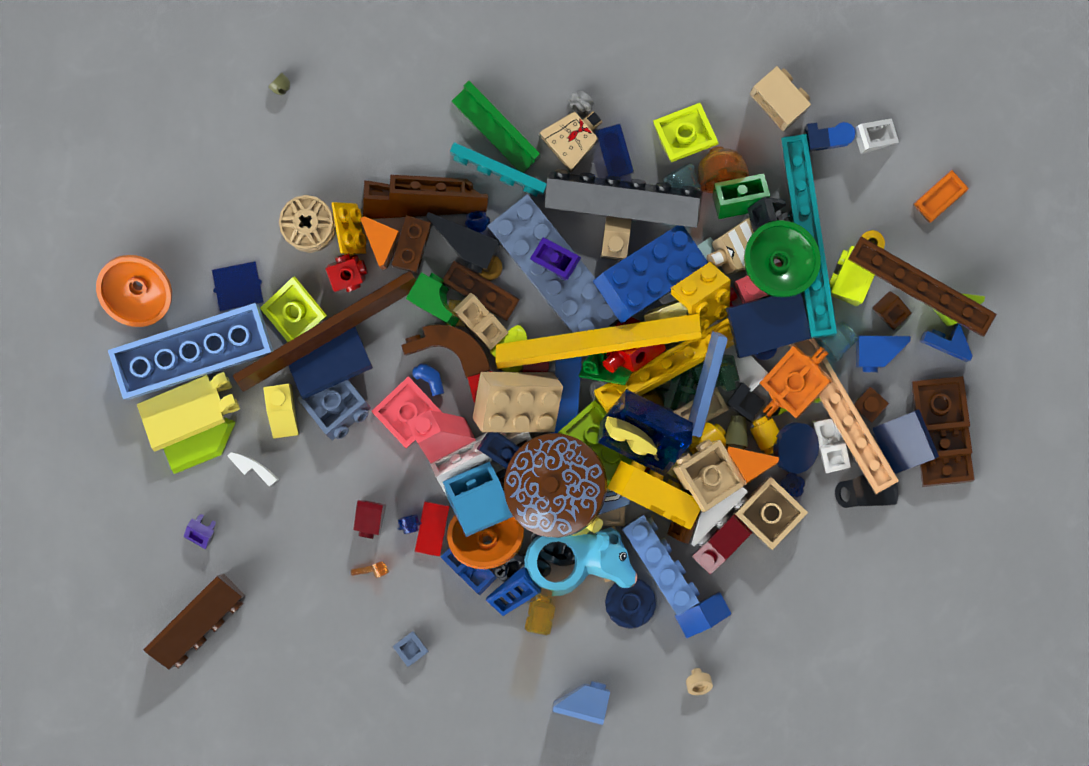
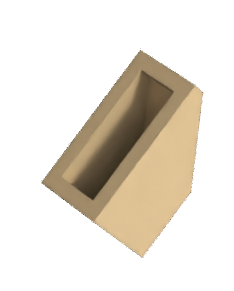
[601,216,632,261]

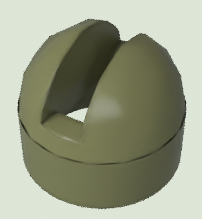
[268,73,290,95]

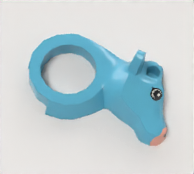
[524,528,637,596]

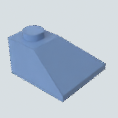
[552,681,610,725]

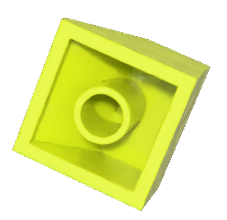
[829,246,875,306]

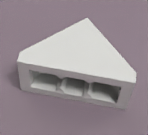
[855,118,899,154]

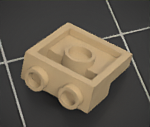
[672,439,747,512]

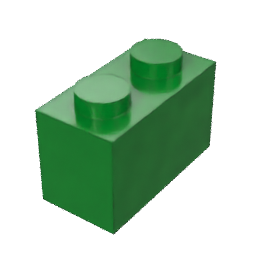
[712,173,770,220]

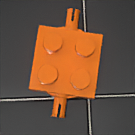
[759,346,832,418]

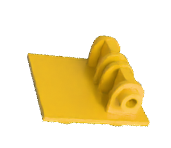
[331,202,367,256]

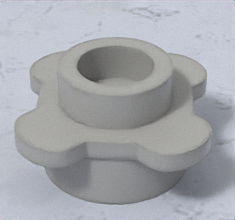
[568,91,594,116]

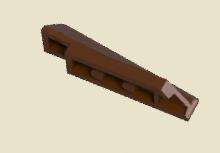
[363,175,488,219]

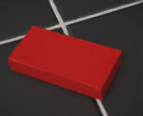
[415,501,450,557]

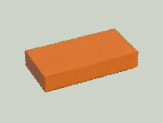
[913,170,969,223]

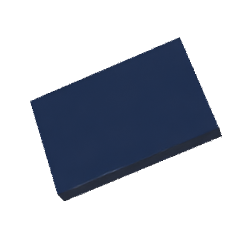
[726,293,811,358]
[289,326,373,400]

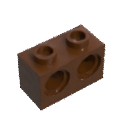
[391,216,432,274]

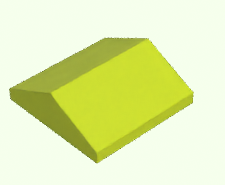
[653,103,719,162]
[260,276,327,342]

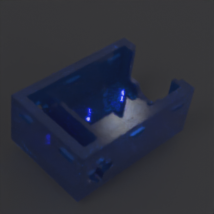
[598,389,693,476]

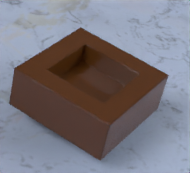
[854,387,889,423]

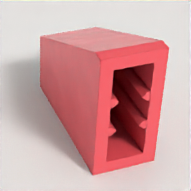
[407,410,476,463]

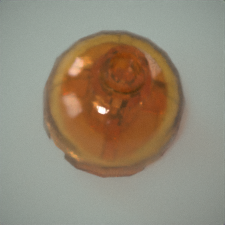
[697,146,749,193]

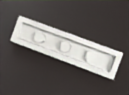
[429,432,532,496]

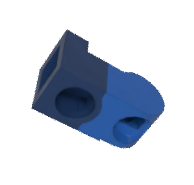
[805,122,855,152]

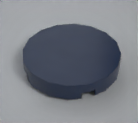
[773,422,819,474]
[605,579,656,629]

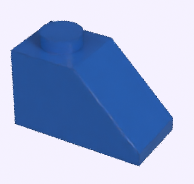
[856,336,911,373]

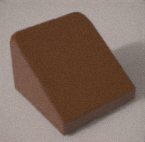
[872,291,912,331]

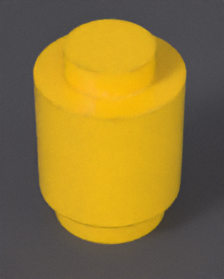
[750,415,779,455]

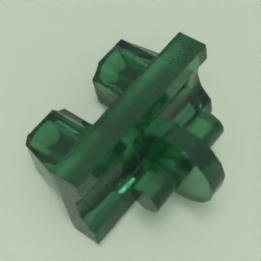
[656,369,696,411]

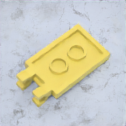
[137,372,240,452]

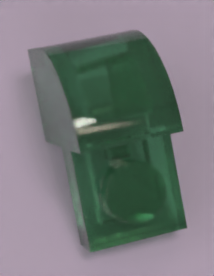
[691,354,740,392]

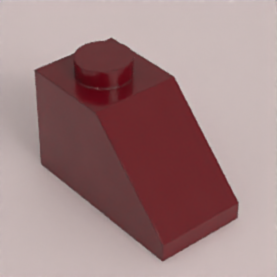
[353,500,386,539]
[692,514,753,574]

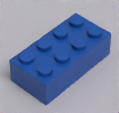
[593,225,708,324]

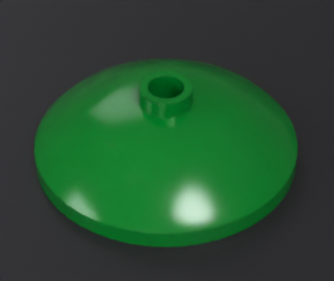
[744,220,821,297]

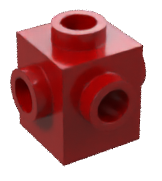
[325,254,368,292]

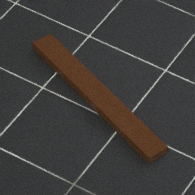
[233,271,416,392]

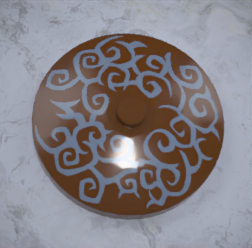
[504,433,607,538]

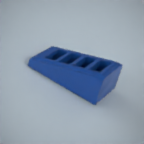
[486,566,542,616]

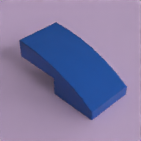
[441,548,497,595]

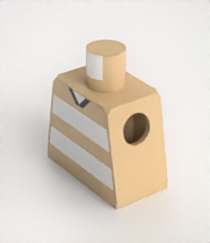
[707,218,754,275]

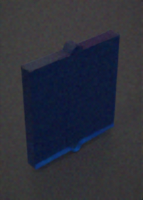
[212,261,264,311]

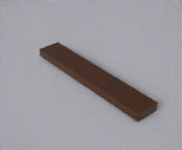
[847,236,997,337]

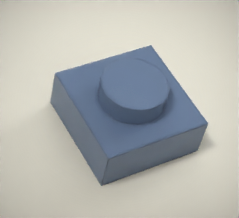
[392,631,429,667]

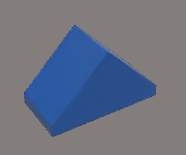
[674,591,732,638]

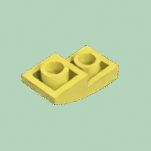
[605,416,657,455]

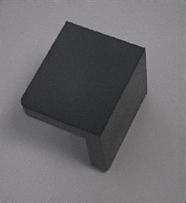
[747,197,786,232]
[726,383,765,422]

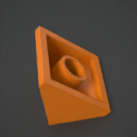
[360,216,400,271]
[726,446,779,484]

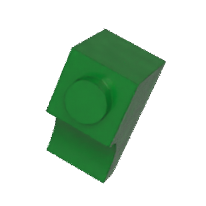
[406,272,460,327]

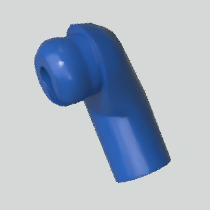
[412,364,444,396]

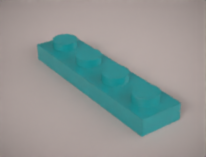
[450,142,547,197]

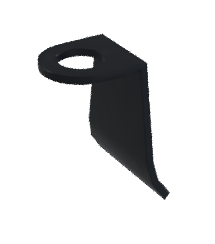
[835,474,898,508]

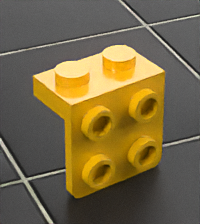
[671,262,731,332]

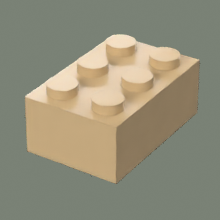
[472,372,563,432]

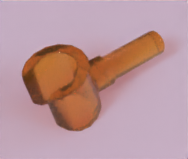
[351,561,389,578]

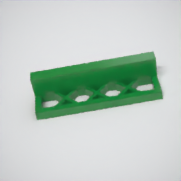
[451,81,540,173]

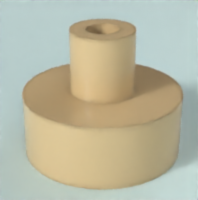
[686,668,713,695]

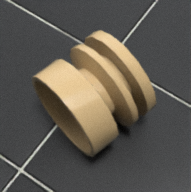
[279,195,336,253]

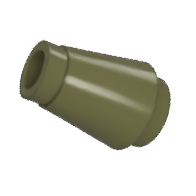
[725,416,748,450]

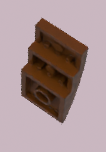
[912,376,975,487]

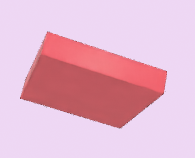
[371,376,443,449]

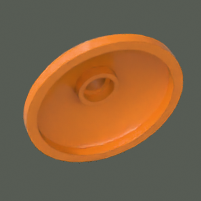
[96,255,172,327]
[447,515,524,569]

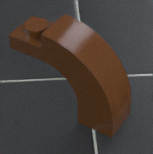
[401,325,491,379]

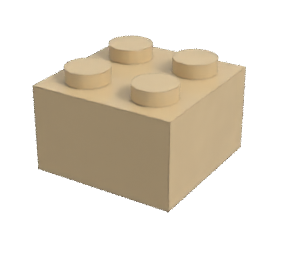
[750,66,811,132]
[733,477,808,550]

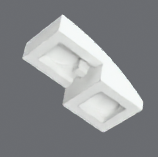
[812,416,851,473]
[227,452,279,487]

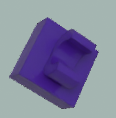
[183,514,215,549]

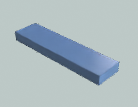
[686,331,728,437]

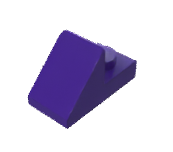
[530,237,581,280]

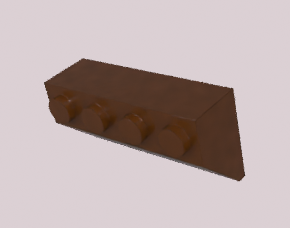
[143,574,245,670]

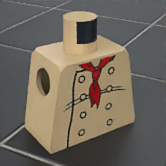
[539,111,603,173]

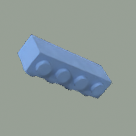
[621,514,700,616]

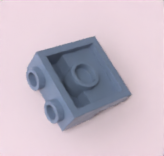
[297,380,371,441]

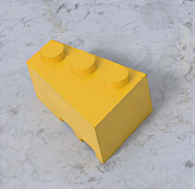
[607,460,701,530]

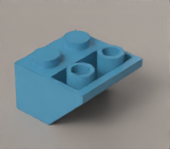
[443,461,514,537]

